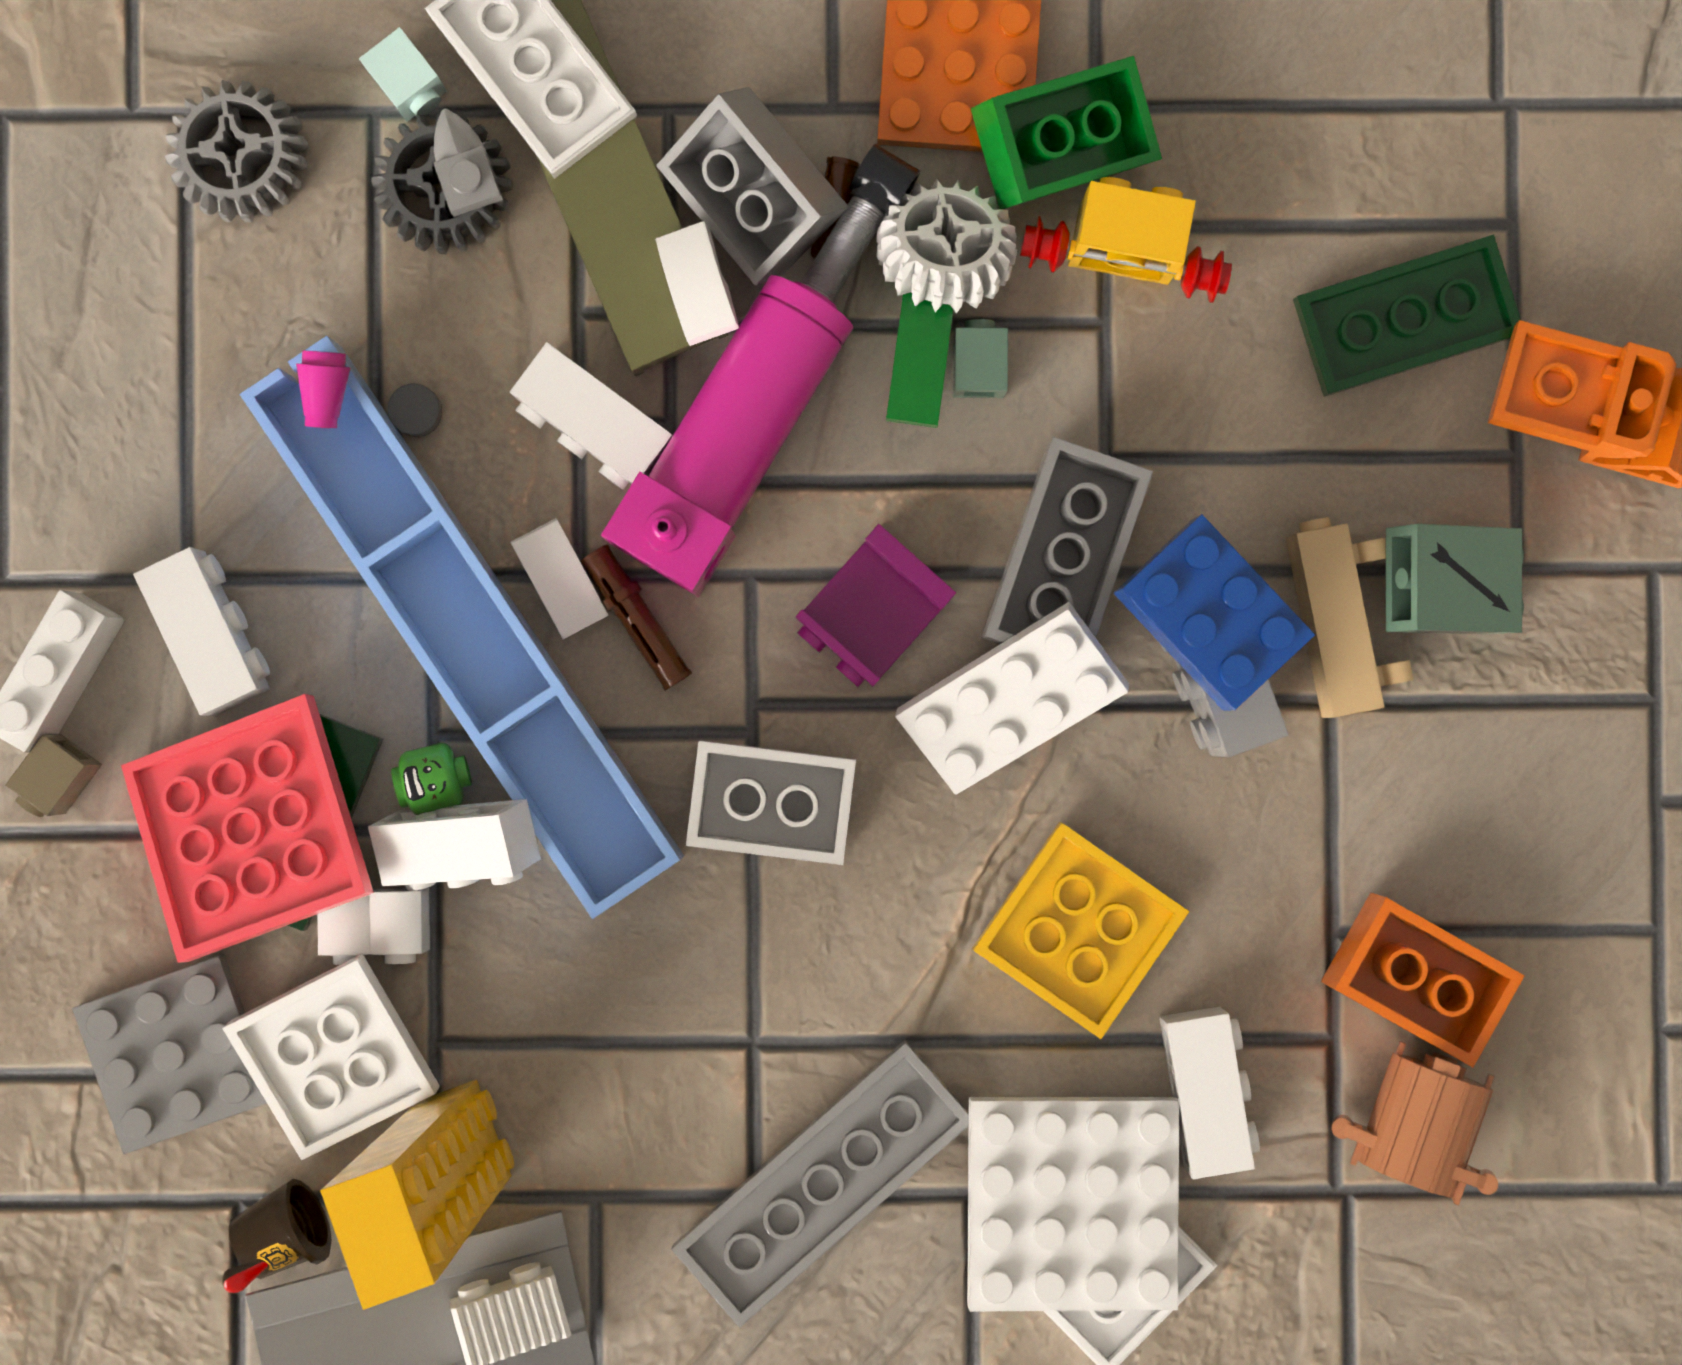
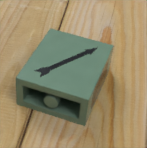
[1386,524,1524,634]

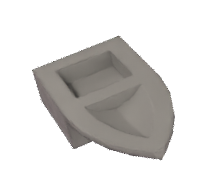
[433,109,503,217]

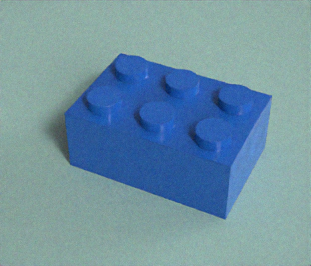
[1113,514,1315,711]

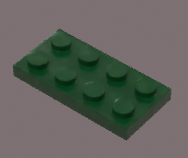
[1293,234,1521,397]

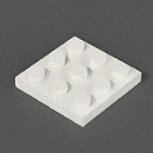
[222,953,440,1160]

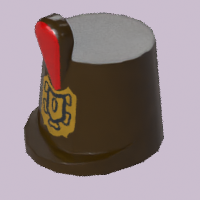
[222,1179,332,1293]

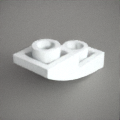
[655,221,739,346]
[510,518,609,639]

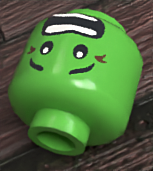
[391,743,472,815]

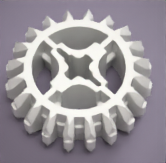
[876,179,1017,314]

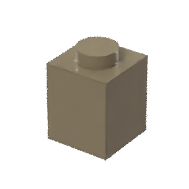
[5,734,102,817]

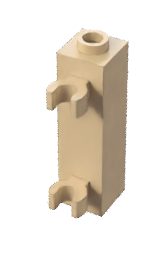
[1286,517,1414,718]

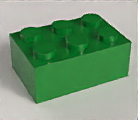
[970,56,1162,209]

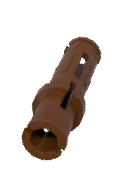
[580,544,692,691]

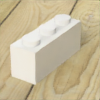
[510,342,673,490]
[133,547,270,716]
[0,590,126,753]
[368,799,541,891]
[1159,1006,1260,1179]

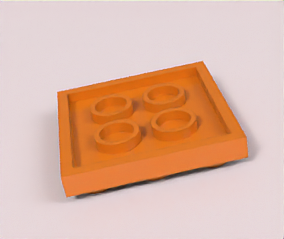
[877,0,1041,152]

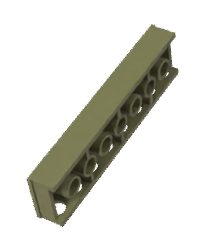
[537,0,728,376]

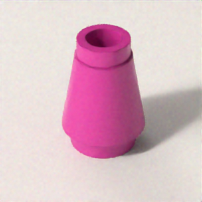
[296,350,351,428]

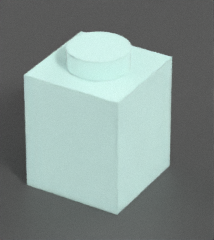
[358,27,447,122]

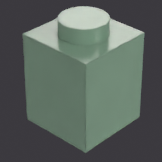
[953,319,1008,398]

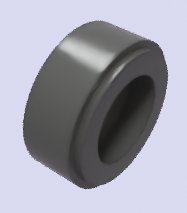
[388,383,442,437]

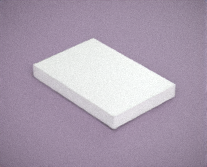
[1044,1225,1217,1365]

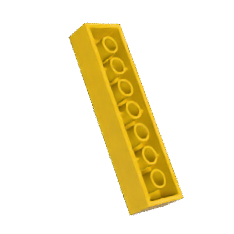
[320,1079,514,1310]

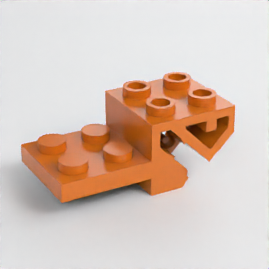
[1488,320,1682,489]

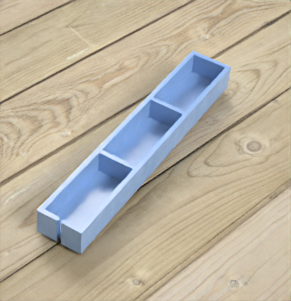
[239,336,684,919]

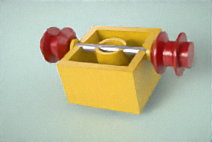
[1020,177,1232,303]

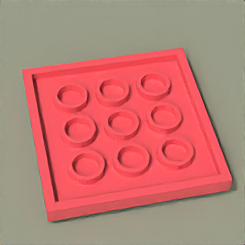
[121,694,374,963]

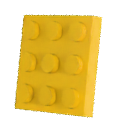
[972,822,1190,1039]

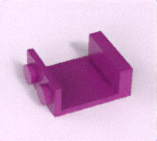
[795,524,956,687]

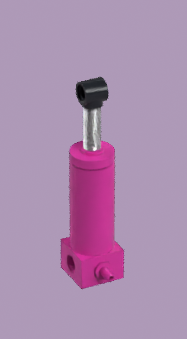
[601,144,921,597]

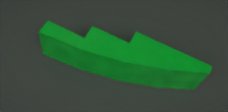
[886,292,953,428]

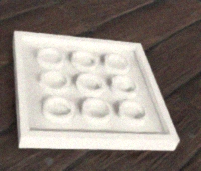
[967,1097,1179,1312]

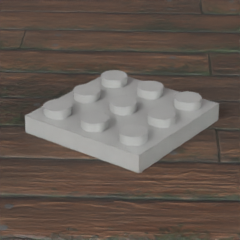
[72,954,267,1155]

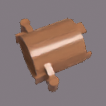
[1331,1041,1498,1206]

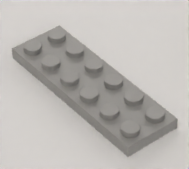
[671,1040,969,1328]

